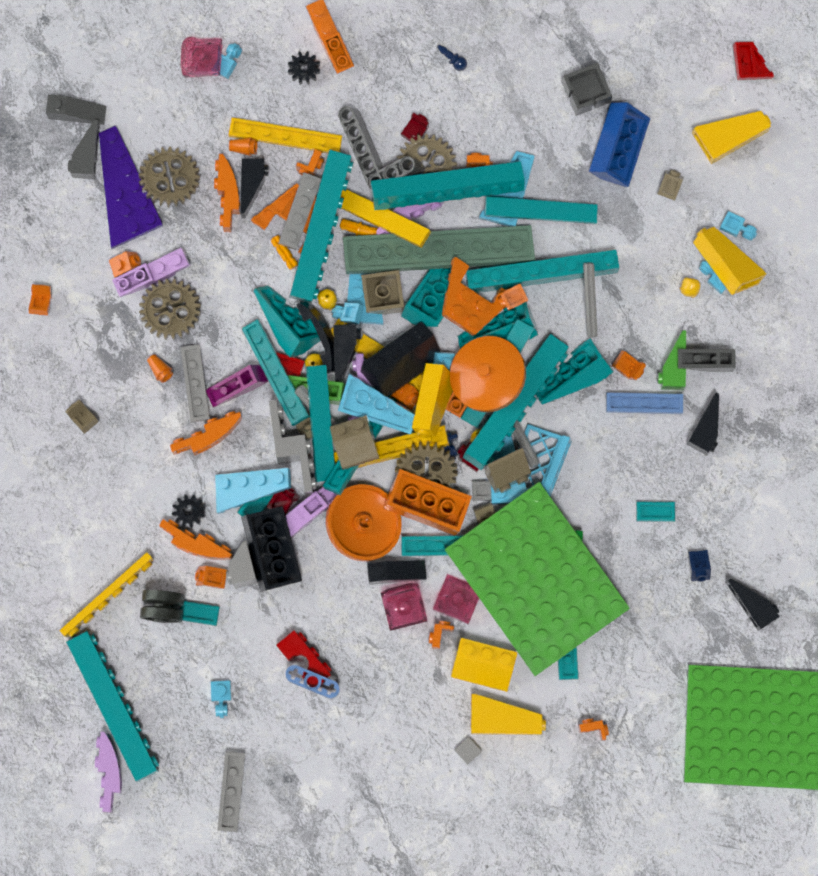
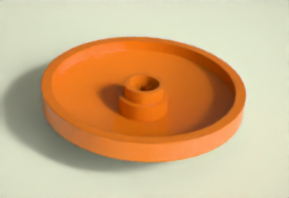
[450,336,526,412]
[326,484,402,562]

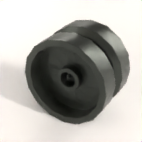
[140,590,185,623]

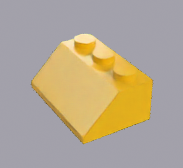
[451,638,518,692]

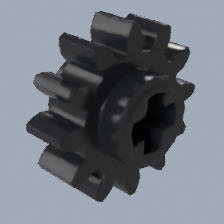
[288,51,320,85]
[171,494,206,529]

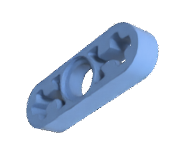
[286,665,340,699]

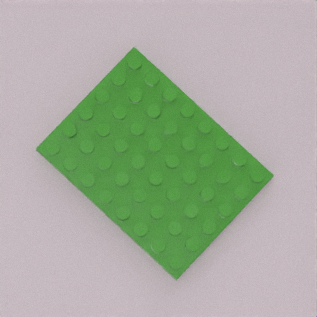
[444,482,630,676]
[684,665,818,790]

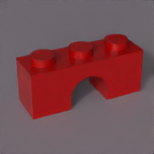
[276,630,332,688]

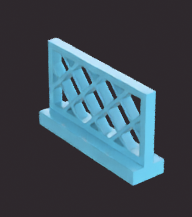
[518,424,572,497]

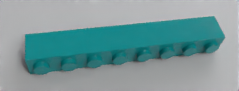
[289,150,354,303]
[371,161,525,210]
[466,250,620,293]
[463,334,569,471]
[66,631,160,782]

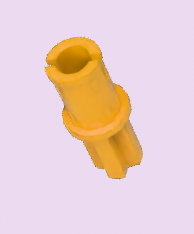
[340,219,378,236]

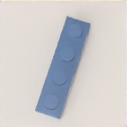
[606,393,683,414]

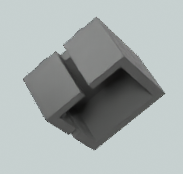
[562,63,612,116]

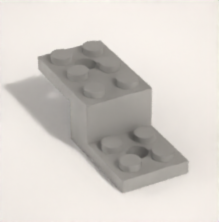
[269,400,317,498]

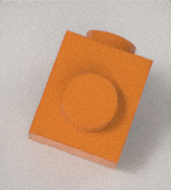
[296,149,324,176]
[466,153,493,168]
[109,251,141,278]
[28,284,52,316]
[498,284,528,311]
[612,351,646,380]
[390,384,419,410]
[429,621,454,649]
[578,718,609,741]

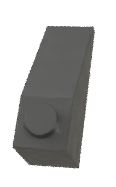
[46,94,107,125]
[68,120,100,179]
[678,349,736,372]

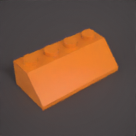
[383,469,472,536]

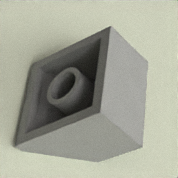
[226,541,258,589]

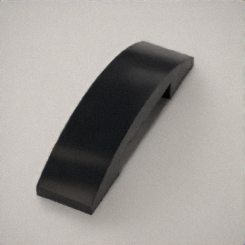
[296,302,335,373]

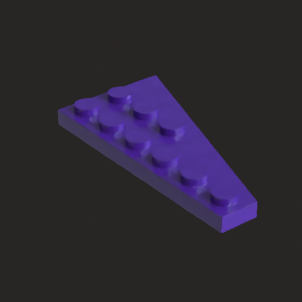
[99,126,163,249]

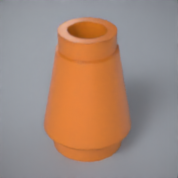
[229,137,258,156]
[147,354,173,383]

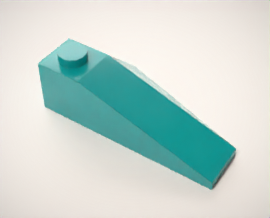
[401,268,451,327]
[254,286,321,357]
[458,302,538,349]
[536,338,614,405]

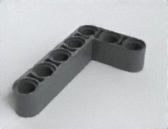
[338,106,422,189]

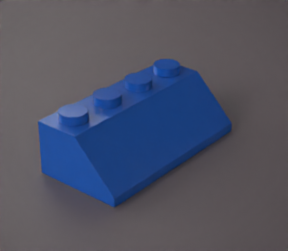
[589,102,651,187]

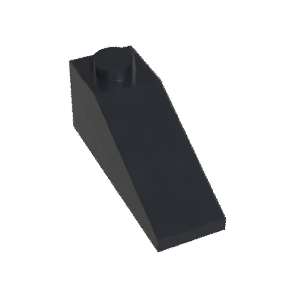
[240,158,269,218]
[333,324,363,382]
[686,392,719,456]
[367,560,427,585]
[726,579,780,631]

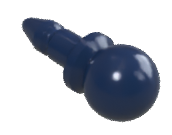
[437,45,467,71]

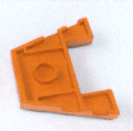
[250,183,317,254]
[442,257,506,336]

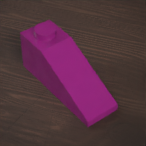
[206,364,269,407]

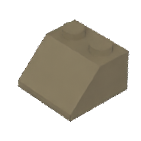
[361,270,404,315]
[330,415,380,470]
[485,448,531,493]

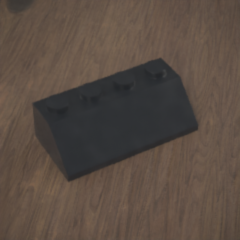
[360,321,441,397]
[241,506,302,592]

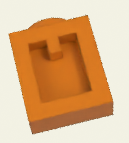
[195,566,227,589]

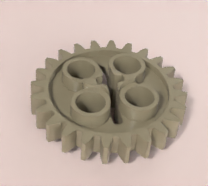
[397,134,458,175]
[139,146,200,208]
[139,279,201,340]
[395,441,458,489]

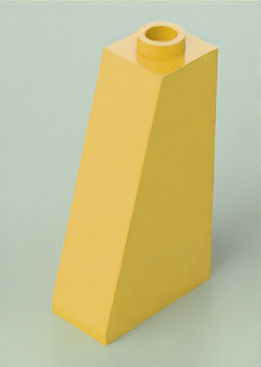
[692,111,771,164]
[693,227,766,295]
[412,363,452,438]
[471,694,546,735]

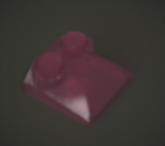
[180,37,222,78]
[433,574,479,625]
[381,583,427,631]

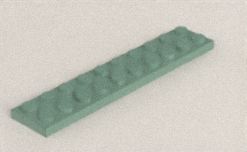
[343,225,535,274]

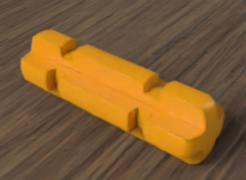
[271,235,298,270]

